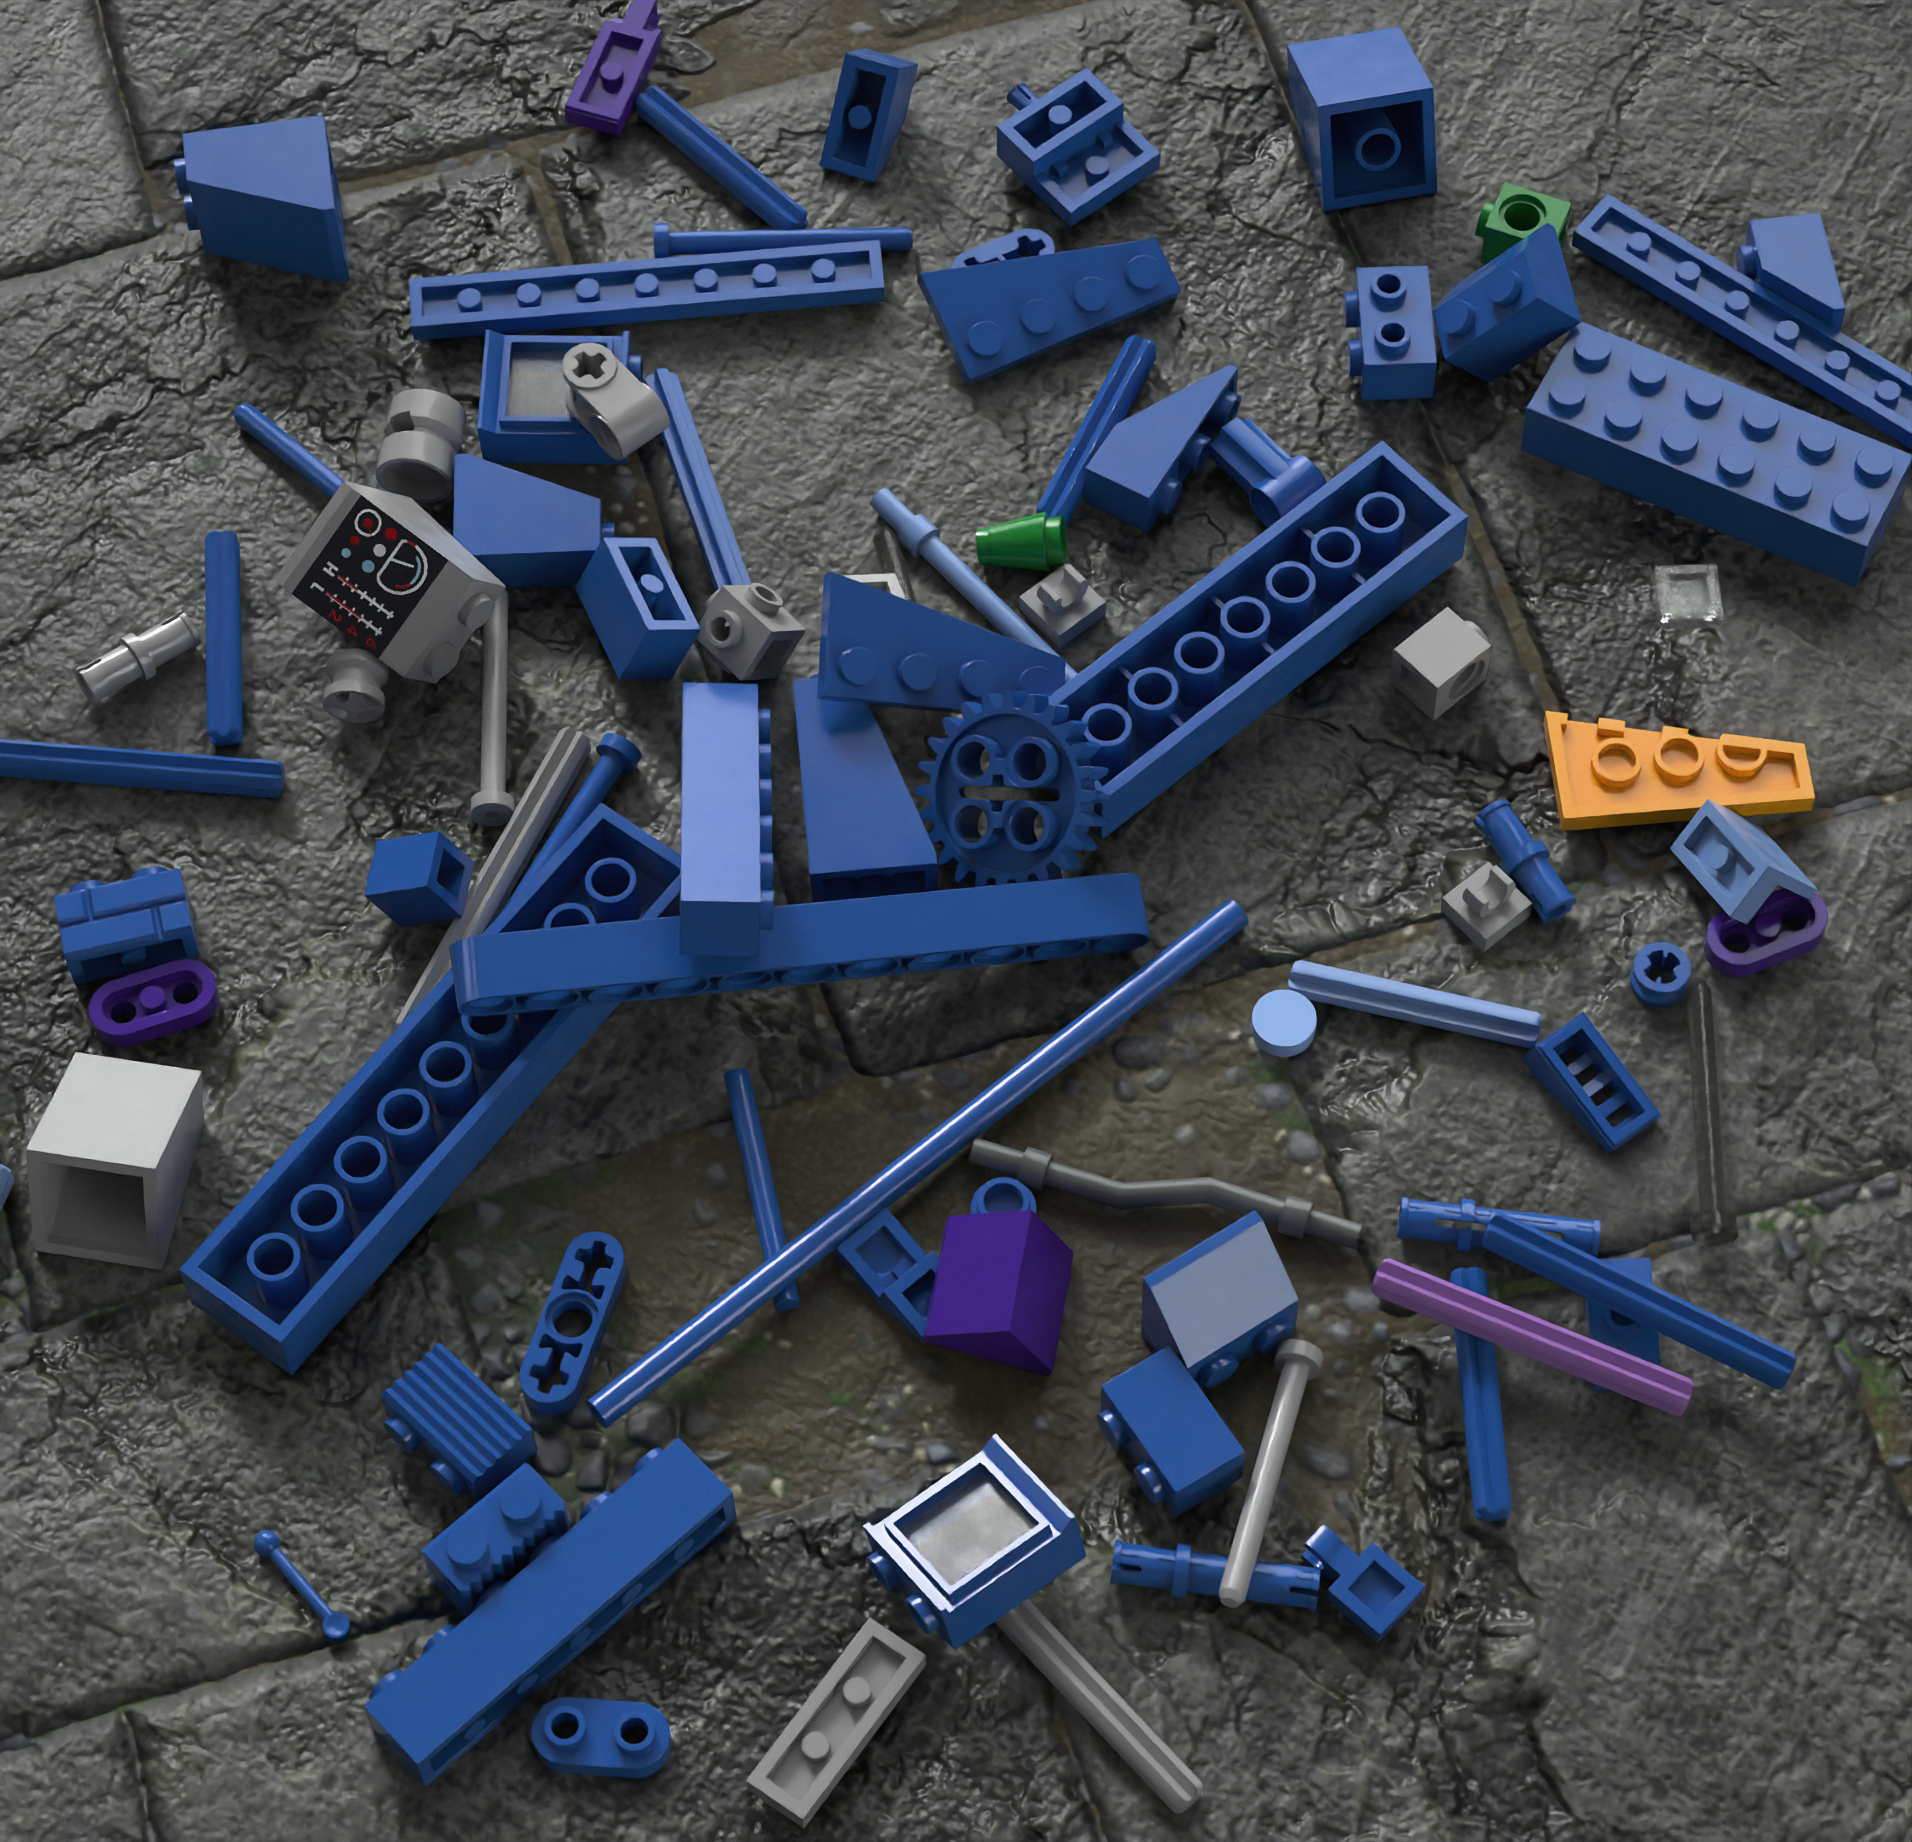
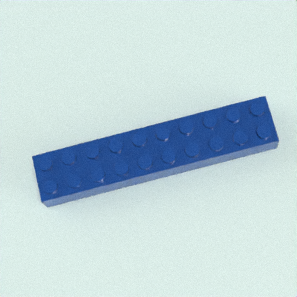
[179,803,680,1375]

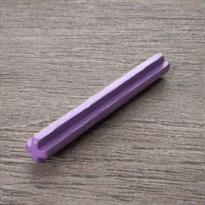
[1372,1259,1694,1416]

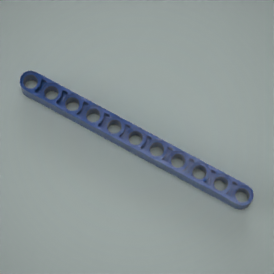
[449,873,1151,1017]

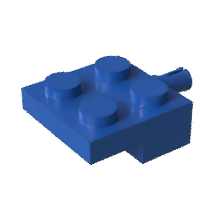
[996,68,1161,227]

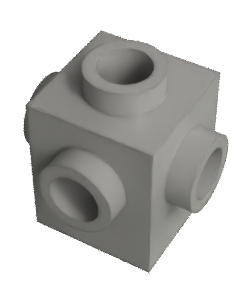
[696,583,806,681]

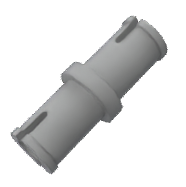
[74,610,201,705]

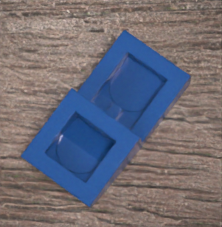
[833,1207,939,1345]

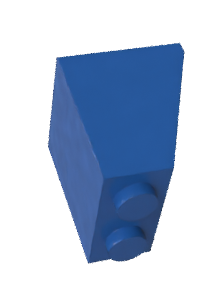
[1287,27,1437,211]
[174,115,350,282]

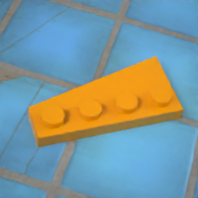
[1543,711,1815,831]

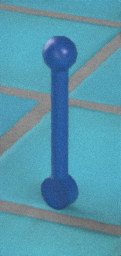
[253,1530,351,1643]

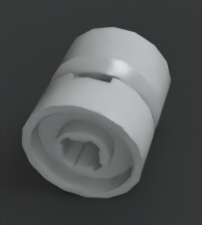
[375,389,467,503]

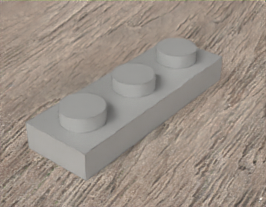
[746,1617,926,1828]

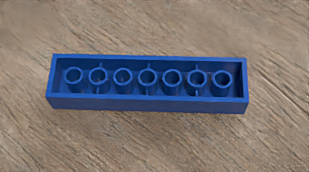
[1036,441,1468,840]

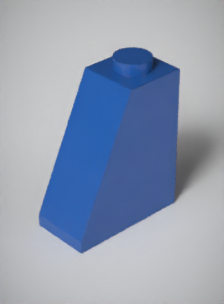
[453,454,616,588]

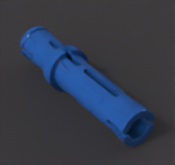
[1397,1197,1601,1258]
[1110,1540,1321,1611]

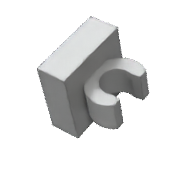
[1019,563,1106,649]
[1440,861,1533,952]

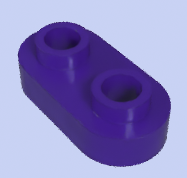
[1704,888,1828,977]
[89,959,219,1047]

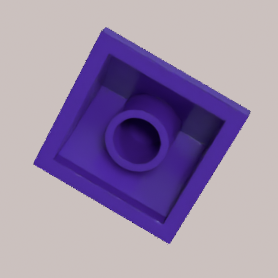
[922,1210,1074,1377]

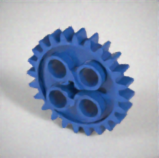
[915,690,1110,887]

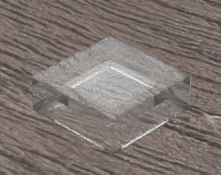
[1653,564,1723,630]

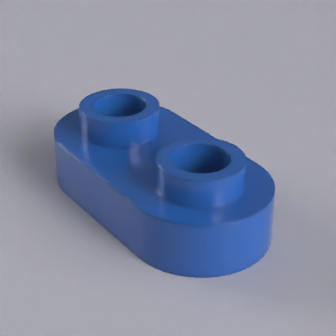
[531,1697,672,1778]

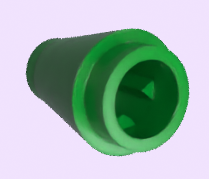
[976,511,1067,572]

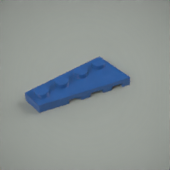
[917,238,1181,386]
[817,571,1066,714]

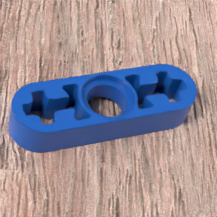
[519,1231,627,1416]

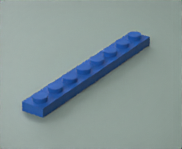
[1572,194,1912,450]
[409,240,885,341]

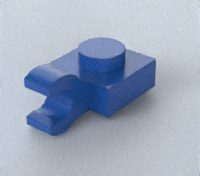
[1301,1524,1425,1644]

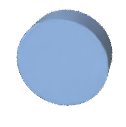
[1251,990,1317,1057]

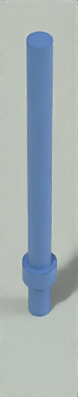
[870,488,1078,684]

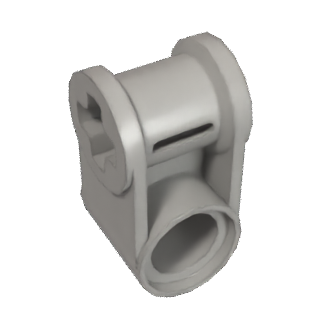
[562,343,670,461]

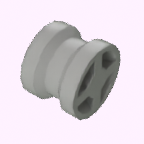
[322,648,389,723]

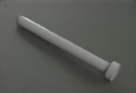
[470,589,515,826]
[1218,1339,1324,1608]

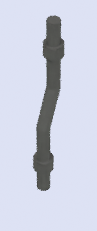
[969,1138,1363,1249]

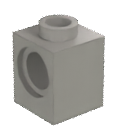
[1390,607,1491,721]

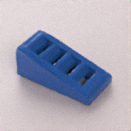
[1522,1012,1662,1154]

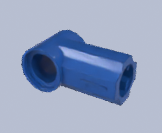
[1209,417,1327,528]

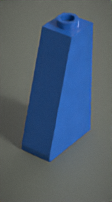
[793,674,938,903]

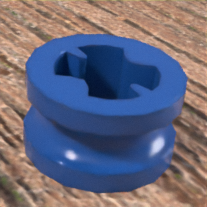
[1630,942,1691,1008]

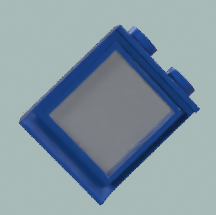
[477,330,643,464]
[863,1434,1087,1650]

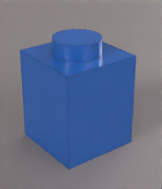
[364,831,474,927]

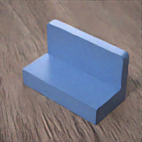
[1670,799,1817,925]

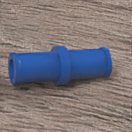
[1473,799,1577,924]

